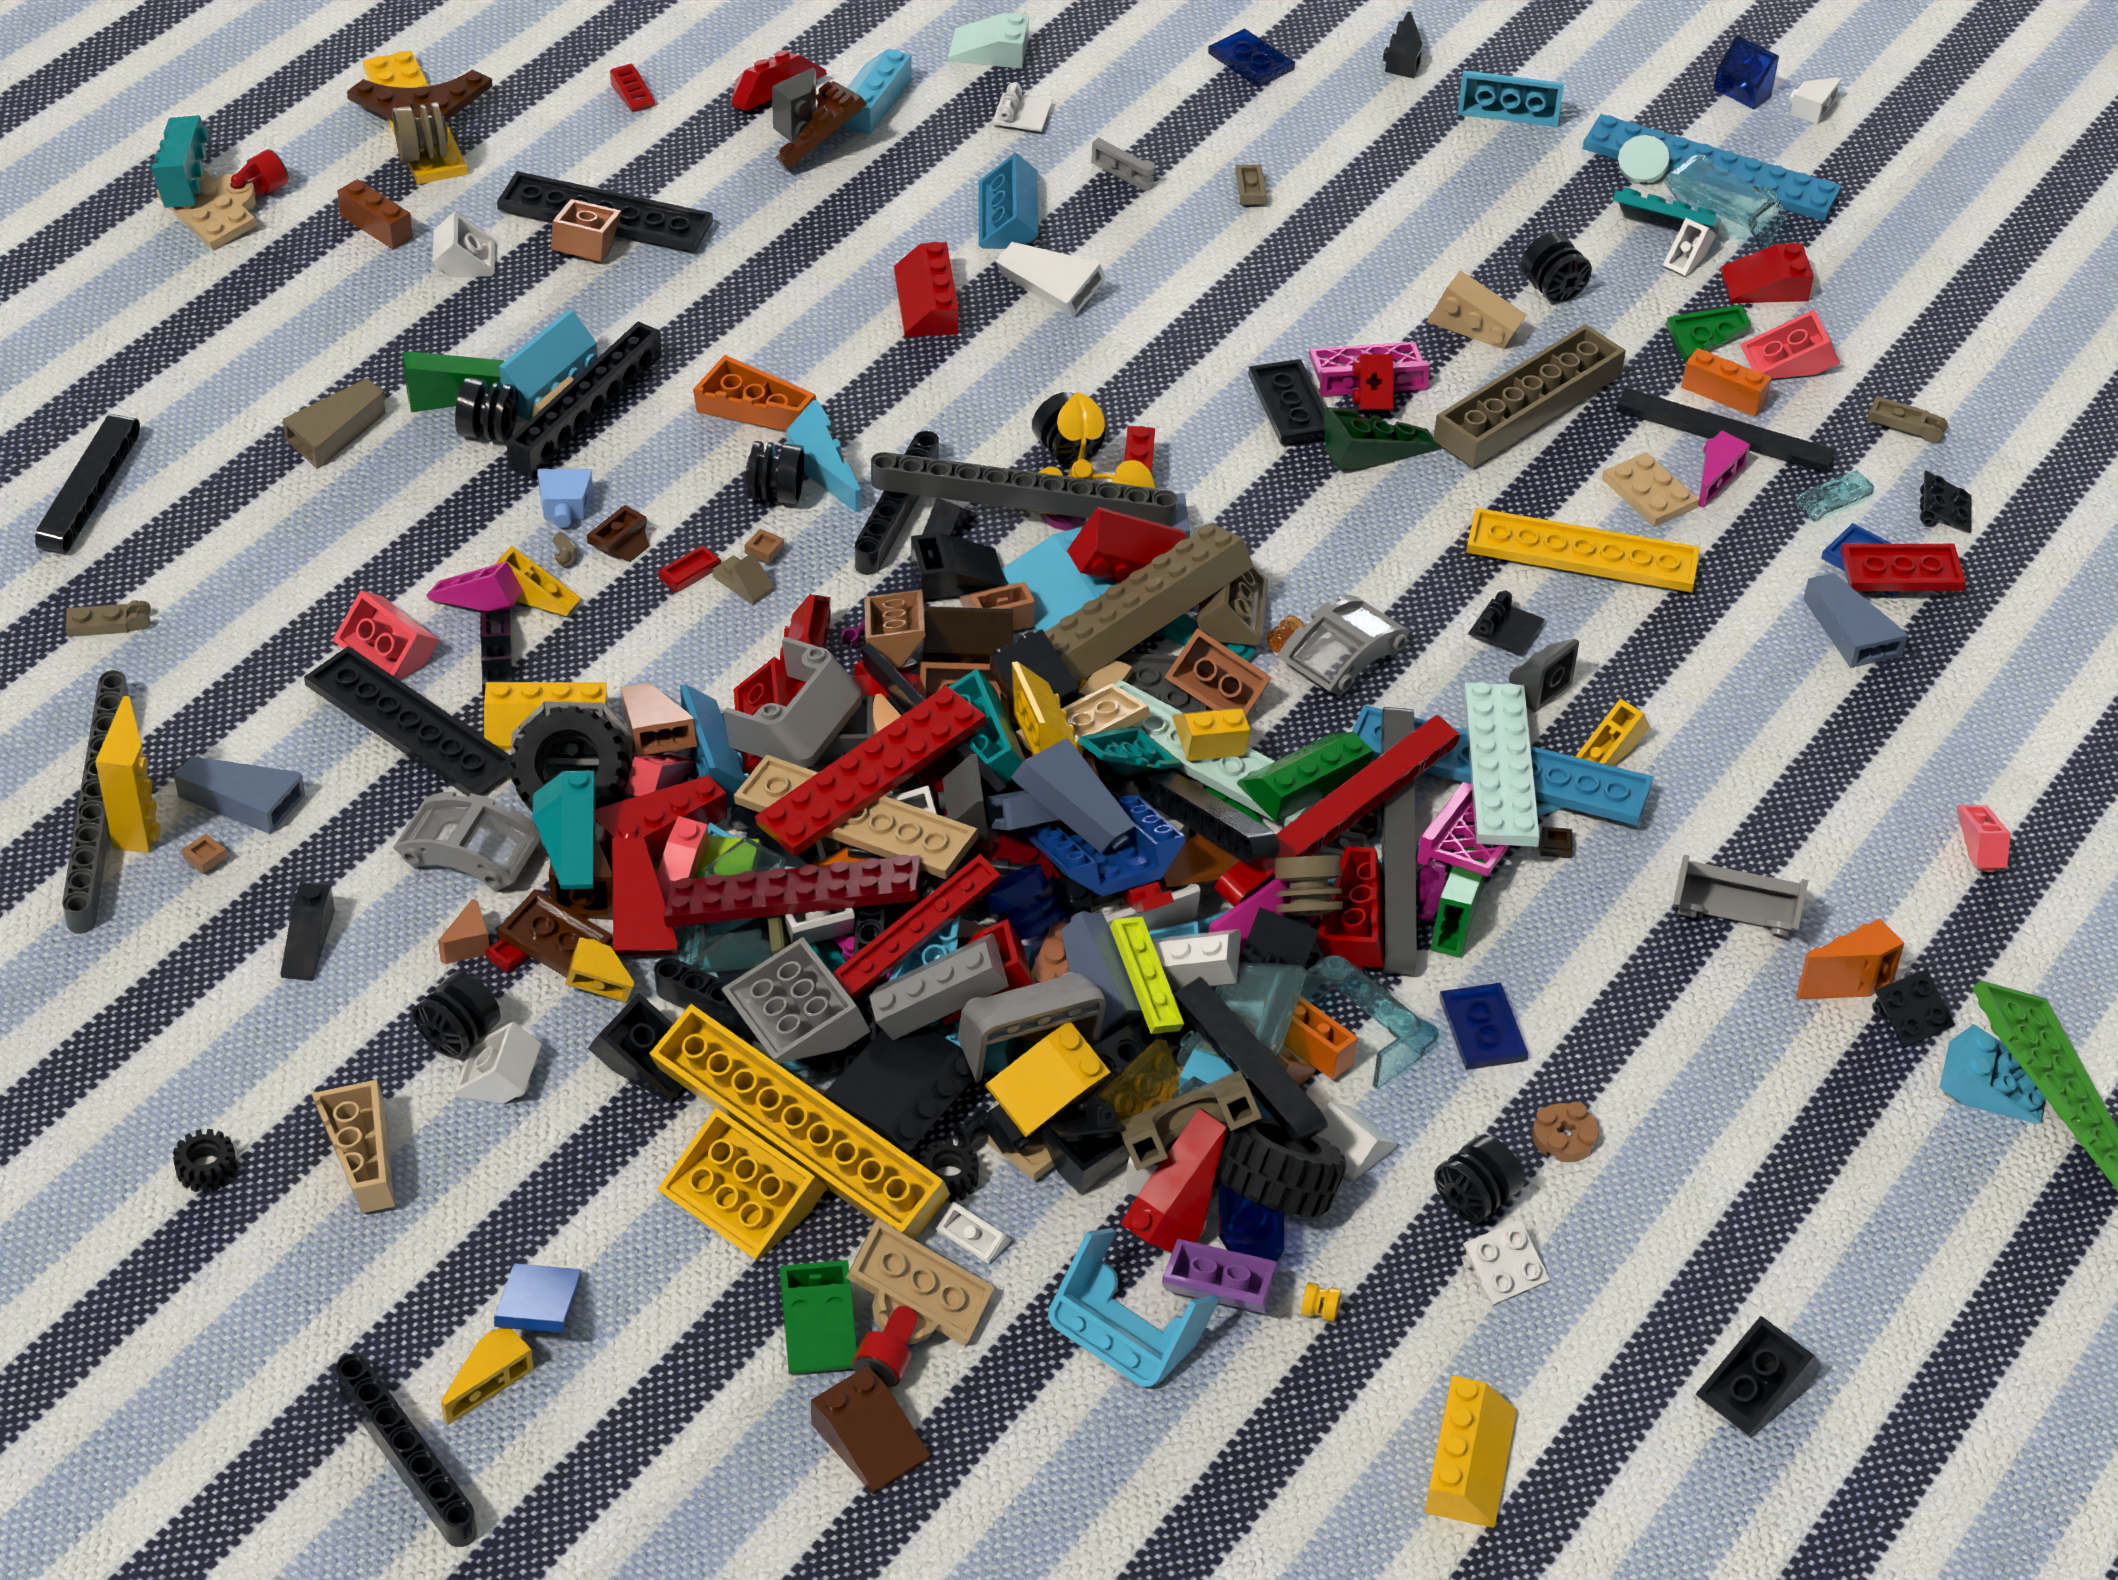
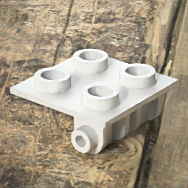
[992,82,1052,132]
[1462,1219,1550,1305]

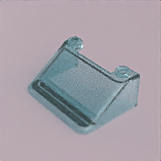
[677,837,786,973]
[1176,962,1307,1067]

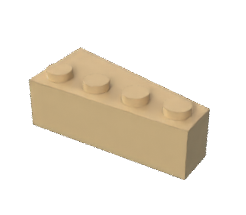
[311,1080,395,1213]

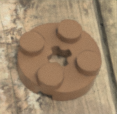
[1532,1102,1599,1162]

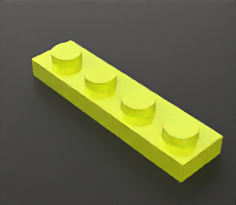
[1110,916,1184,1034]

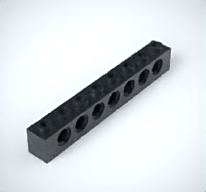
[506,321,662,477]
[980,1010,1201,1154]

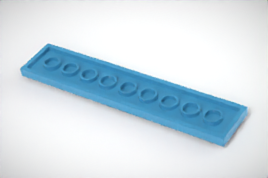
[1582,114,1842,222]
[1352,705,1654,826]

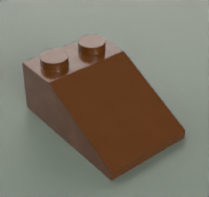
[811,1365,930,1495]

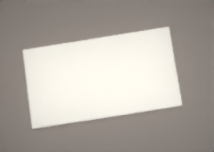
[1402,950,1430,993]

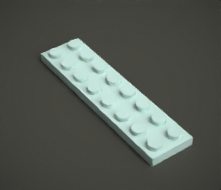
[1115,680,1316,827]
[1464,682,1539,847]

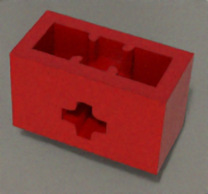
[1352,354,1393,411]

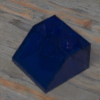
[1713,35,1779,110]
[1219,1182,1285,1261]

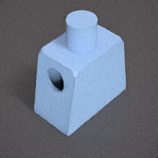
[537,469,593,528]

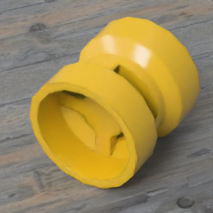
[1301,1282,1342,1323]

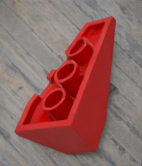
[1121,1108,1228,1253]

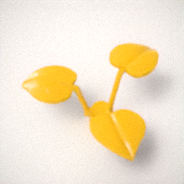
[1027,392,1156,515]

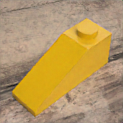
[496,545,581,616]
[1575,698,1650,766]
[441,1328,534,1425]

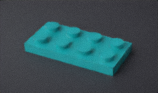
[1613,187,1721,230]

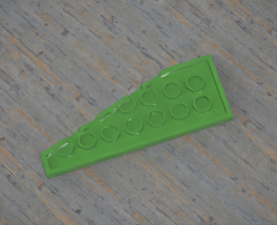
[1972,980,2118,1192]

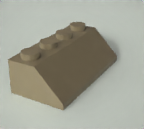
[1197,566,1268,646]

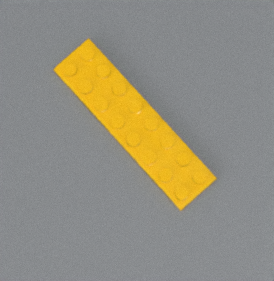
[363,50,468,185]
[1466,508,1700,592]

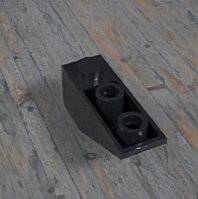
[1383,11,1423,79]

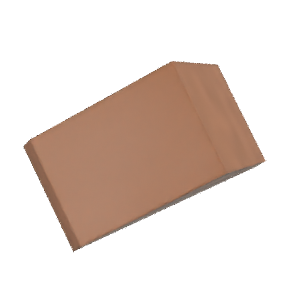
[438,899,489,964]

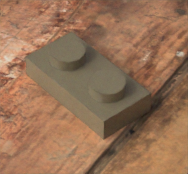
[1235,164,1267,205]

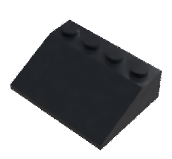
[822,1026,974,1154]

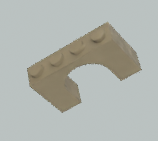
[1120,1070,1262,1171]

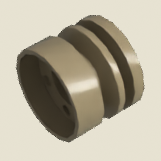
[392,102,448,163]
[1274,855,1343,917]

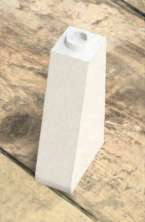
[995,242,1106,317]

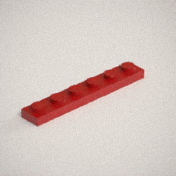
[832,854,1002,1001]

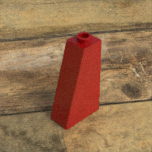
[612,833,679,956]

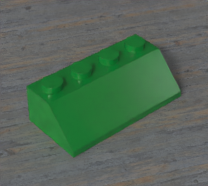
[1237,732,1374,822]

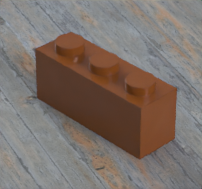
[337,179,413,250]

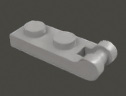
[1091,138,1155,190]

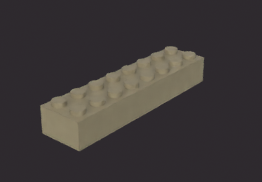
[1433,324,1626,468]
[1044,523,1254,683]

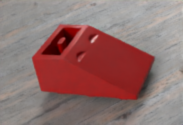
[942,919,1033,1025]

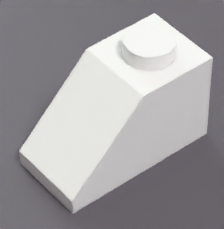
[1789,77,1841,124]
[1663,218,1716,277]

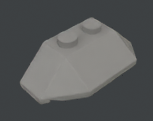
[511,701,634,765]

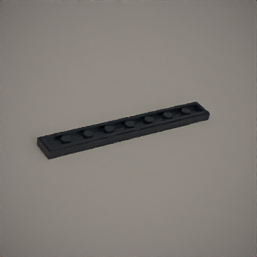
[1616,388,1836,473]
[861,642,1007,797]

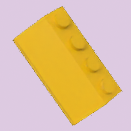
[1012,661,1082,756]
[484,682,608,750]
[1424,1375,1517,1528]

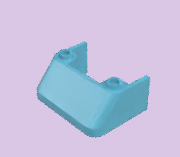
[1048,1228,1220,1387]

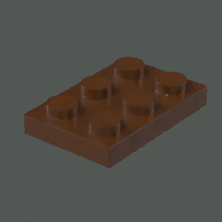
[497,889,613,978]

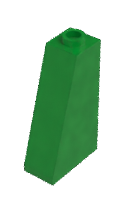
[402,351,504,412]
[1430,847,1486,958]

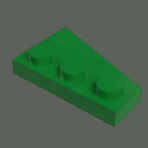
[1666,305,1751,364]

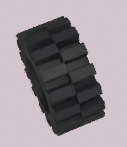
[173,1129,237,1193]
[919,1139,979,1203]

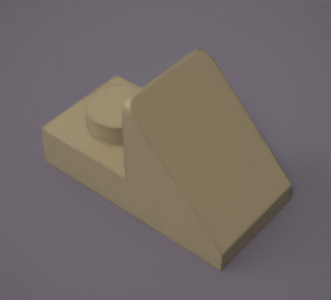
[713,553,774,605]

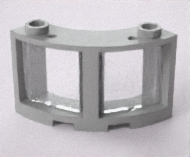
[1277,595,1410,696]
[393,792,541,892]

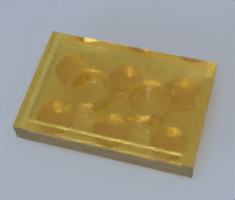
[1098,1039,1180,1122]

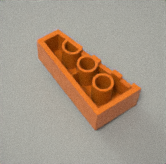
[693,355,816,431]

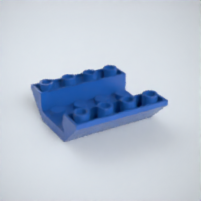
[1023,795,1185,897]

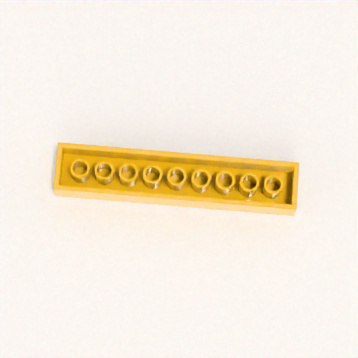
[649,1004,950,1240]

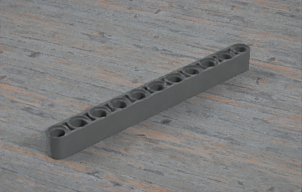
[871,452,1178,527]
[62,670,129,934]
[1381,707,1417,975]

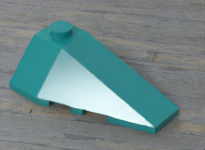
[1078,726,1181,776]
[532,771,596,889]

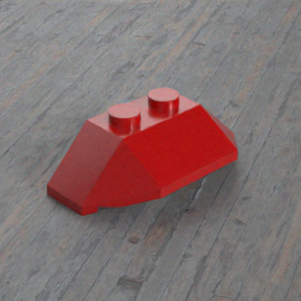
[731,50,827,111]
[780,594,831,682]

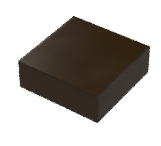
[1541,827,1573,858]

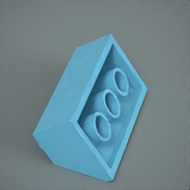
[841,49,912,134]
[1457,70,1564,127]
[499,309,598,421]

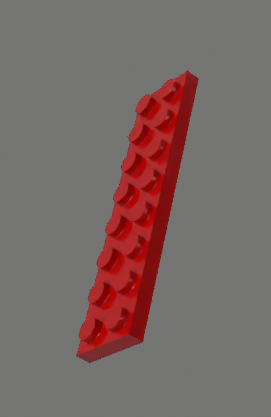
[755,685,987,856]

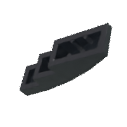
[480,609,513,695]

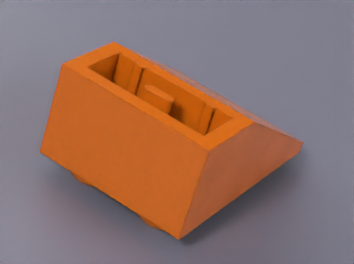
[1796,918,1904,999]

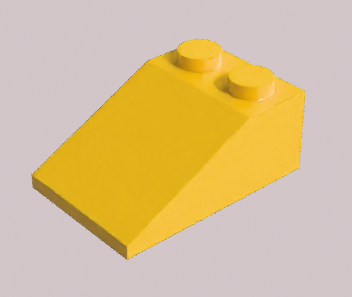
[985,1022,1110,1137]

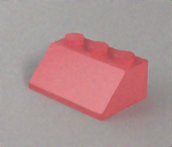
[333,590,439,681]

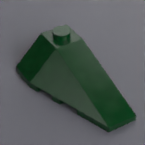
[1324,407,1440,469]

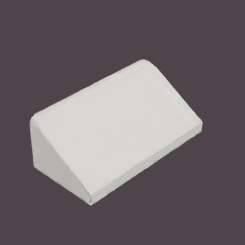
[935,1201,1012,1264]

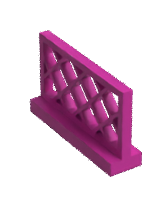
[1309,342,1430,397]
[1416,782,1510,877]

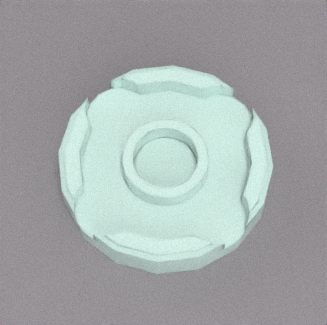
[1618,135,1670,184]

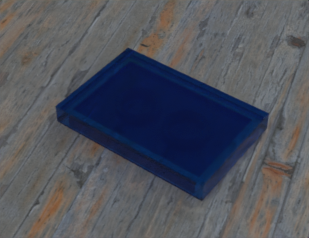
[1208,28,1295,88]
[1439,982,1528,1070]

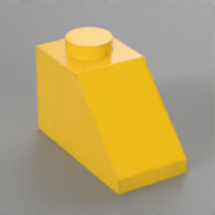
[565,937,634,1003]

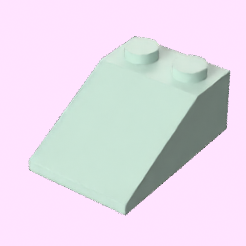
[948,13,1029,69]

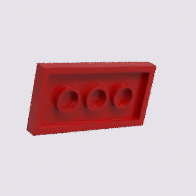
[1840,543,1966,591]

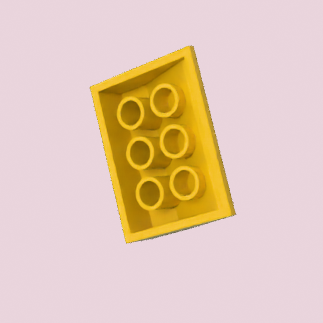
[95,696,161,853]
[657,1108,828,1261]

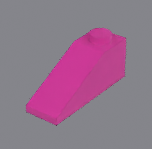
[1698,431,1750,508]
[426,561,523,612]

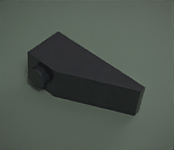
[280,882,335,981]

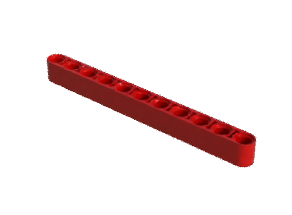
[1214,715,1461,907]

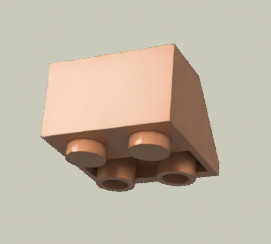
[960,582,1035,631]

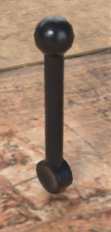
[1076,1064,1124,1113]

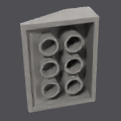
[721,937,871,1064]

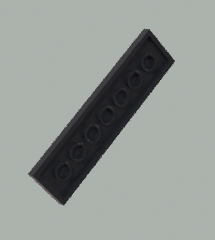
[497,171,713,252]
[304,646,513,797]

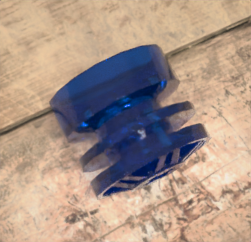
[982,864,1065,941]

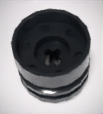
[1521,232,1592,303]
[455,378,518,442]
[1032,392,1106,467]
[746,441,805,504]
[412,971,501,1059]
[1434,1134,1524,1223]

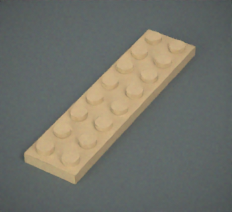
[733,755,979,880]

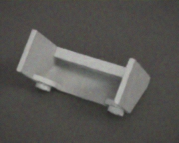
[724,637,862,768]
[1673,855,1809,937]
[958,972,1106,1081]

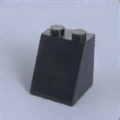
[990,629,1079,722]

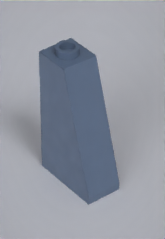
[1803,573,1908,668]
[1011,738,1136,853]
[174,756,305,834]
[984,790,1060,830]
[1061,911,1143,1045]

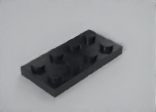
[1248,359,1325,444]

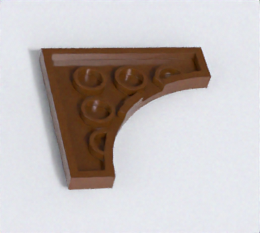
[347,69,493,122]
[775,81,867,170]

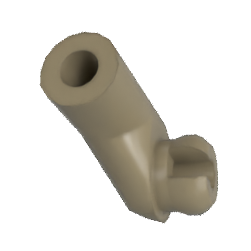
[553,532,578,567]

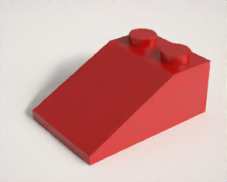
[1720,243,1814,303]

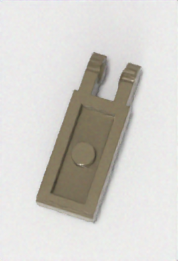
[1867,396,1948,443]
[66,600,151,637]

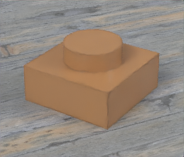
[744,529,784,564]
[182,834,227,874]

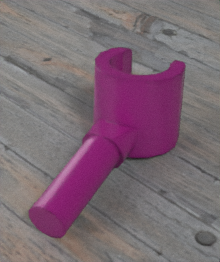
[841,619,865,649]

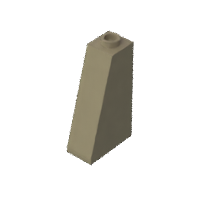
[283,378,386,469]

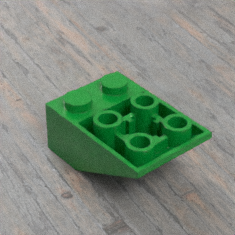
[780,1260,857,1374]

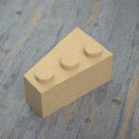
[1427,270,1527,349]

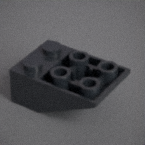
[911,533,1006,600]

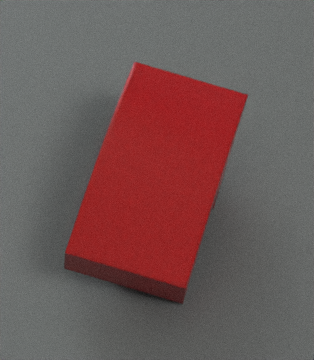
[1121,881,1174,912]

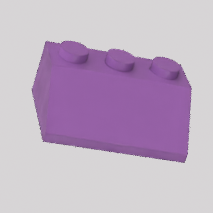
[1162,1239,1277,1314]

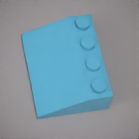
[1001,527,1117,632]

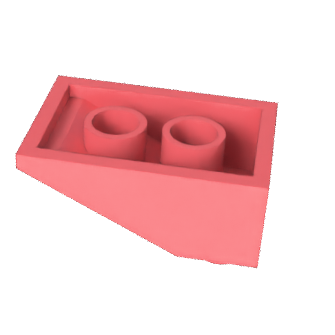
[1740,310,1840,379]

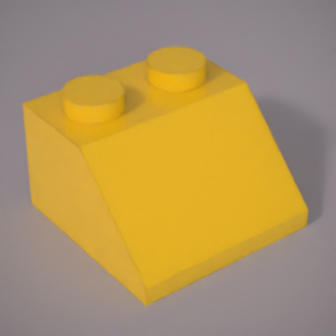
[1172,708,1250,761]

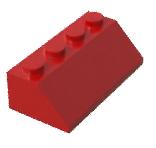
[894,242,958,337]
[1067,507,1186,583]
[733,657,801,776]

